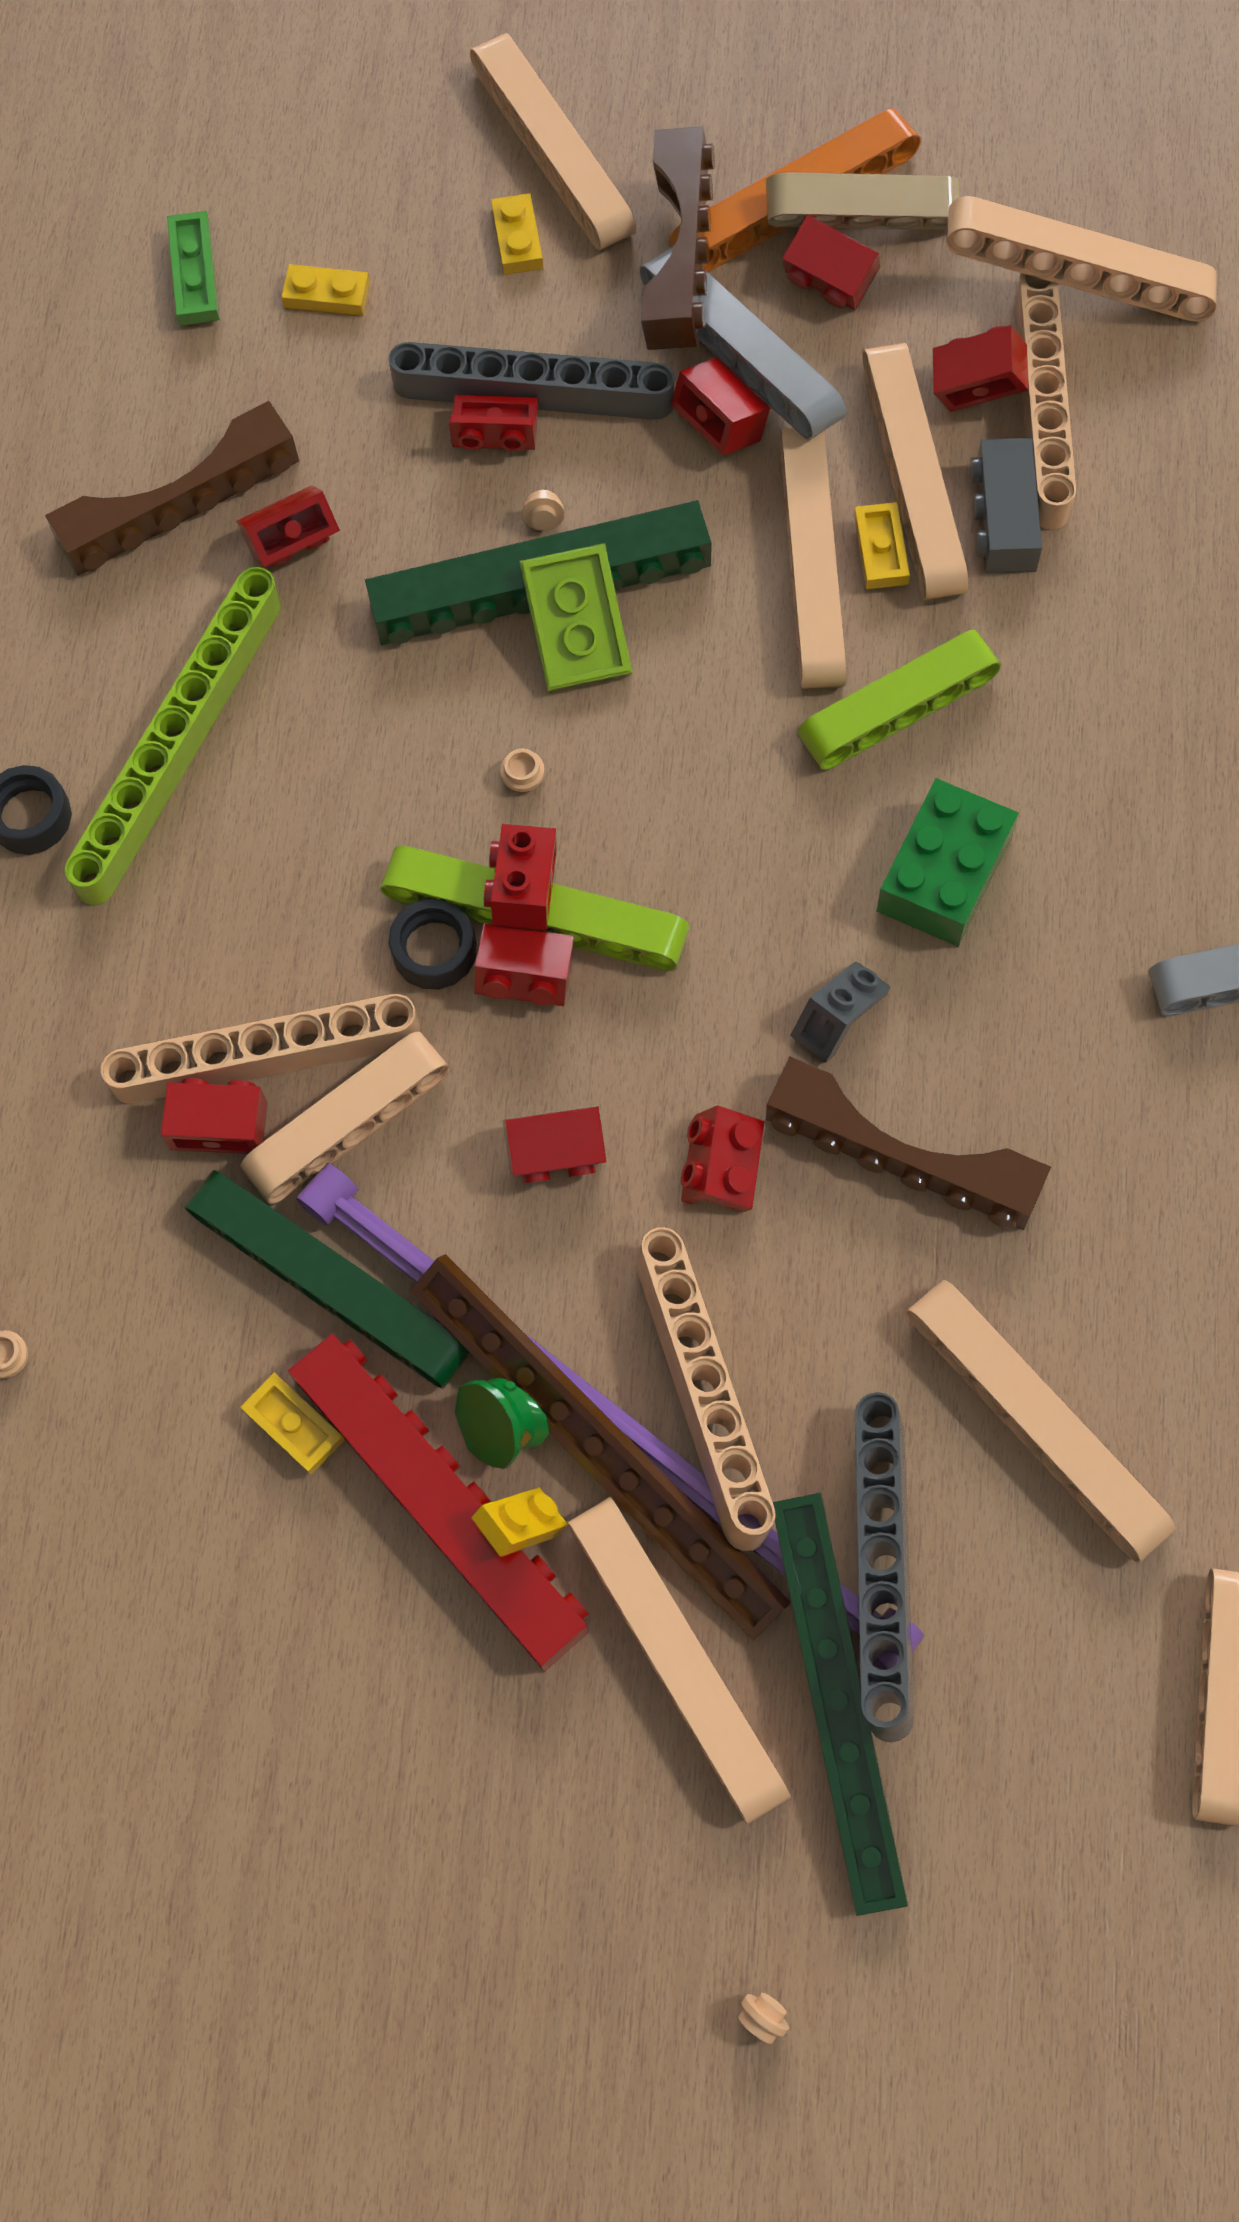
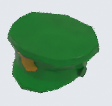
[455,1378,550,1469]

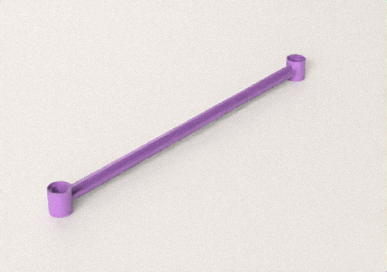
[296,1163,924,1670]

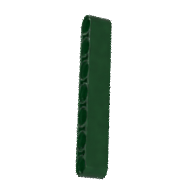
[184,1170,470,1389]

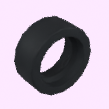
[0,765,72,855]
[388,899,477,990]

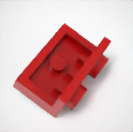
[449,395,539,451]
[680,1105,765,1213]

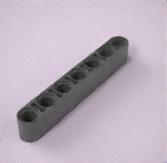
[389,342,674,420]
[855,1392,914,1743]

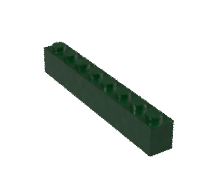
[364,500,712,645]

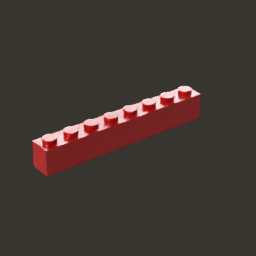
[288,1333,589,1672]

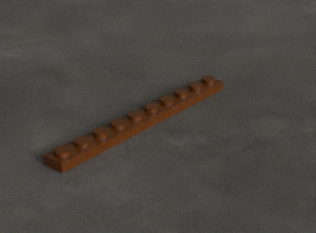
[410,1254,791,1640]

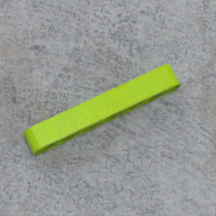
[380,846,690,971]

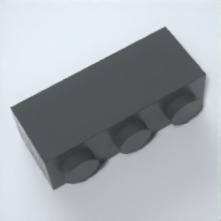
[970,438,1042,573]

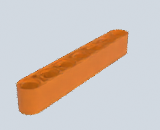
[669,108,921,273]

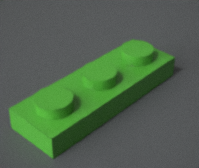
[167,211,220,326]

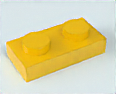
[491,193,544,275]
[281,264,370,316]
[854,502,910,589]
[240,1372,345,1475]
[471,1487,568,1557]

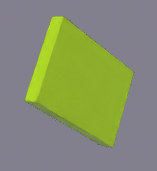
[519,543,633,692]

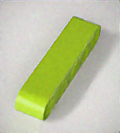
[797,629,1002,770]

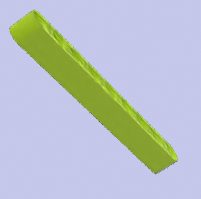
[65,567,281,906]

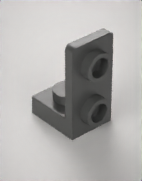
[790,962,890,1063]

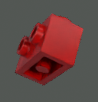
[782,214,880,310]
[933,325,1029,412]
[671,358,771,456]
[236,485,340,568]
[484,824,557,930]
[474,923,574,1007]
[161,1078,268,1154]
[503,1106,607,1184]

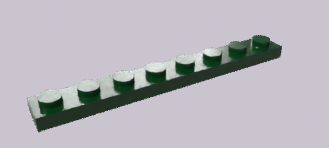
[773,1493,908,1916]

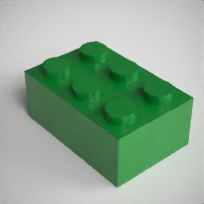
[876,778,1019,947]

